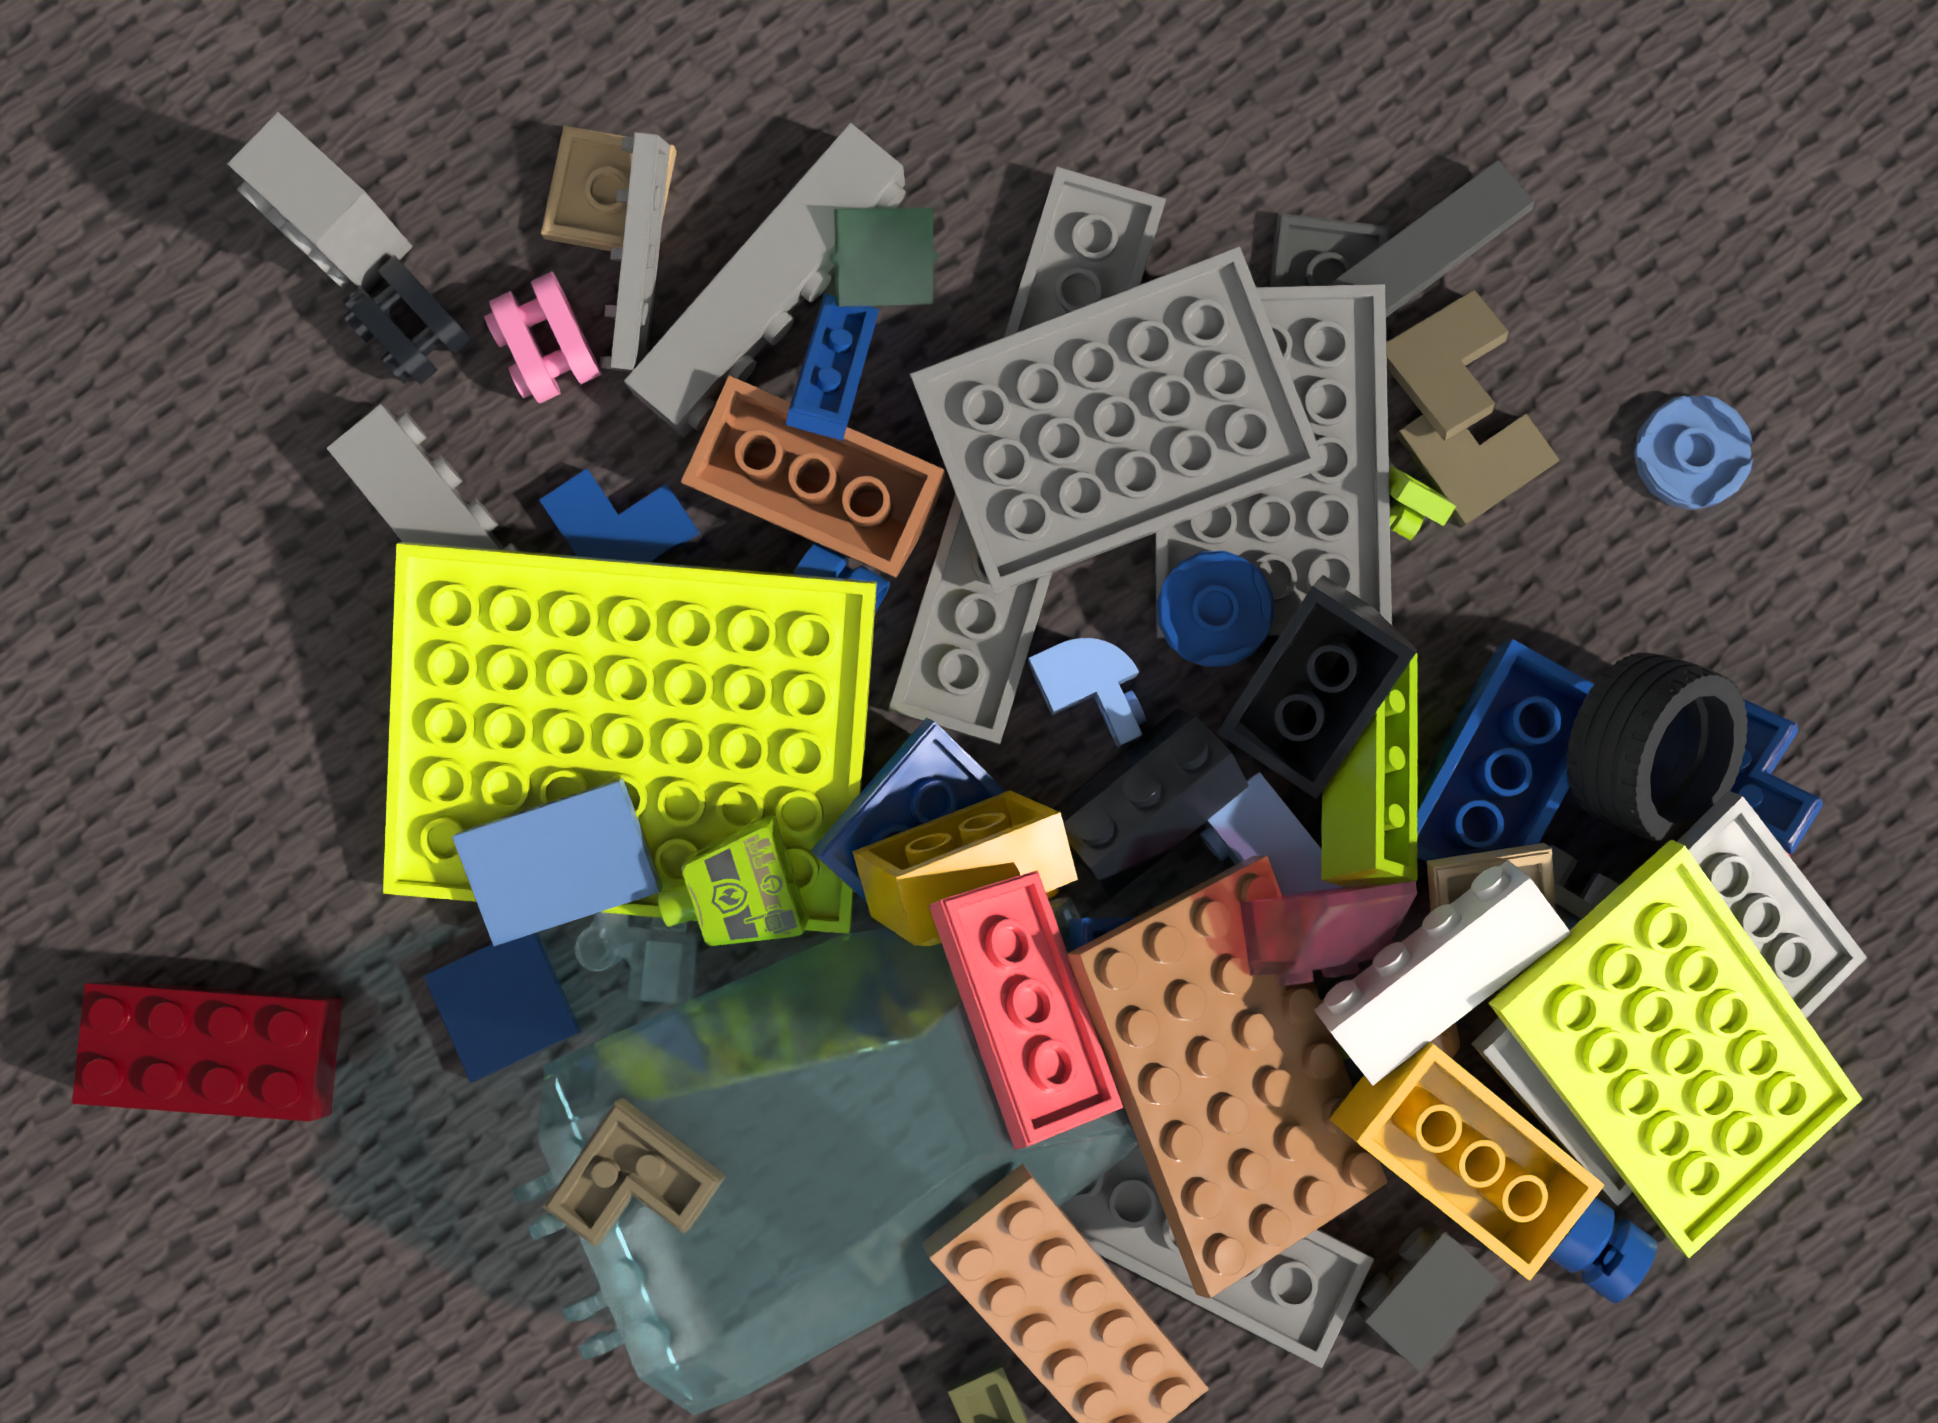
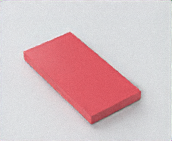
[929,870,1123,1150]

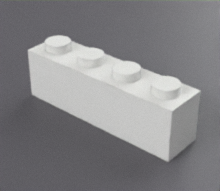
[1314,860,1571,1085]

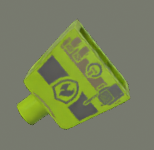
[658,814,809,946]

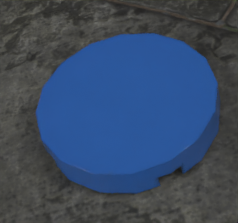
[1157,550,1274,668]

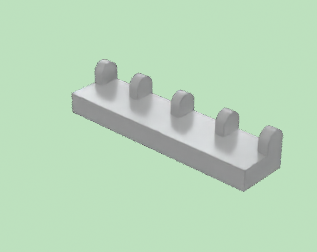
[599,132,670,372]

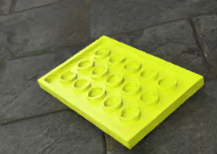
[1489,840,1862,1258]

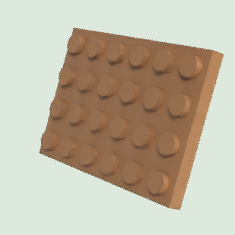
[1066,855,1388,1299]

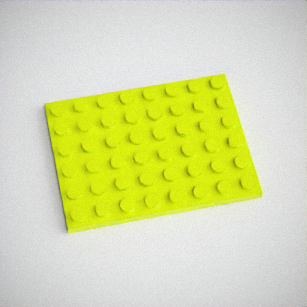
[383,542,877,934]

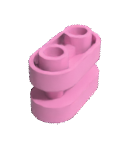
[484,271,602,404]

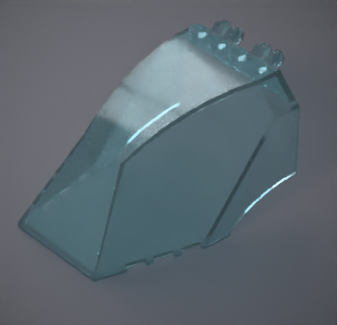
[512,897,1140,1415]

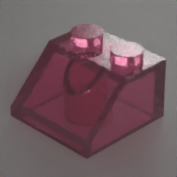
[1240,881,1417,986]

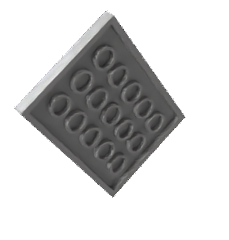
[910,247,1326,595]
[1155,284,1392,639]
[1472,791,1867,1206]

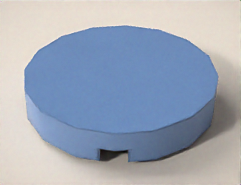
[1634,395,1753,510]

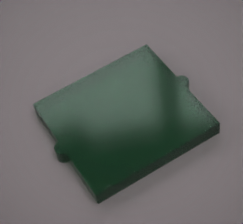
[829,208,938,307]

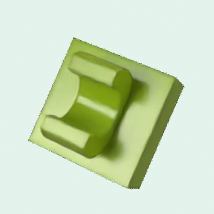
[1389,466,1456,541]

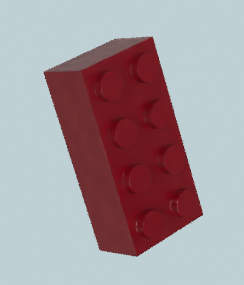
[72,981,343,1122]

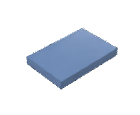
[452,778,663,946]

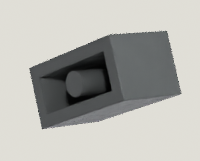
[1356,1223,1500,1372]

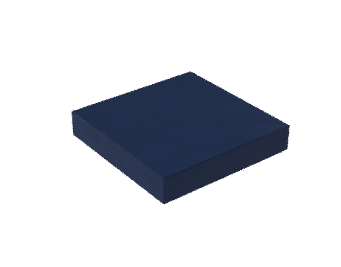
[424,932,581,1083]

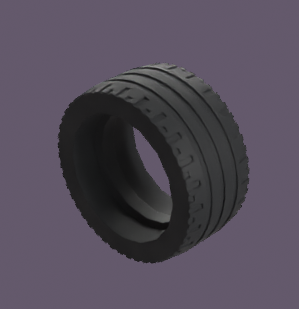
[1566,652,1748,843]

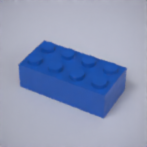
[1417,639,1594,872]

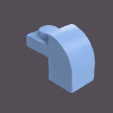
[1028,638,1146,749]

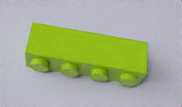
[1321,653,1417,892]

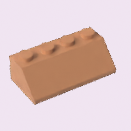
[681,375,946,578]

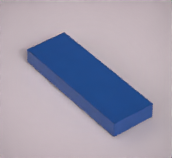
[785,293,879,441]

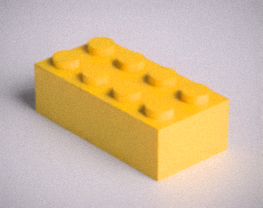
[1329,1042,1605,1281]

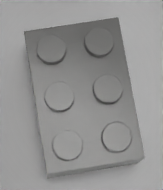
[228,112,413,292]

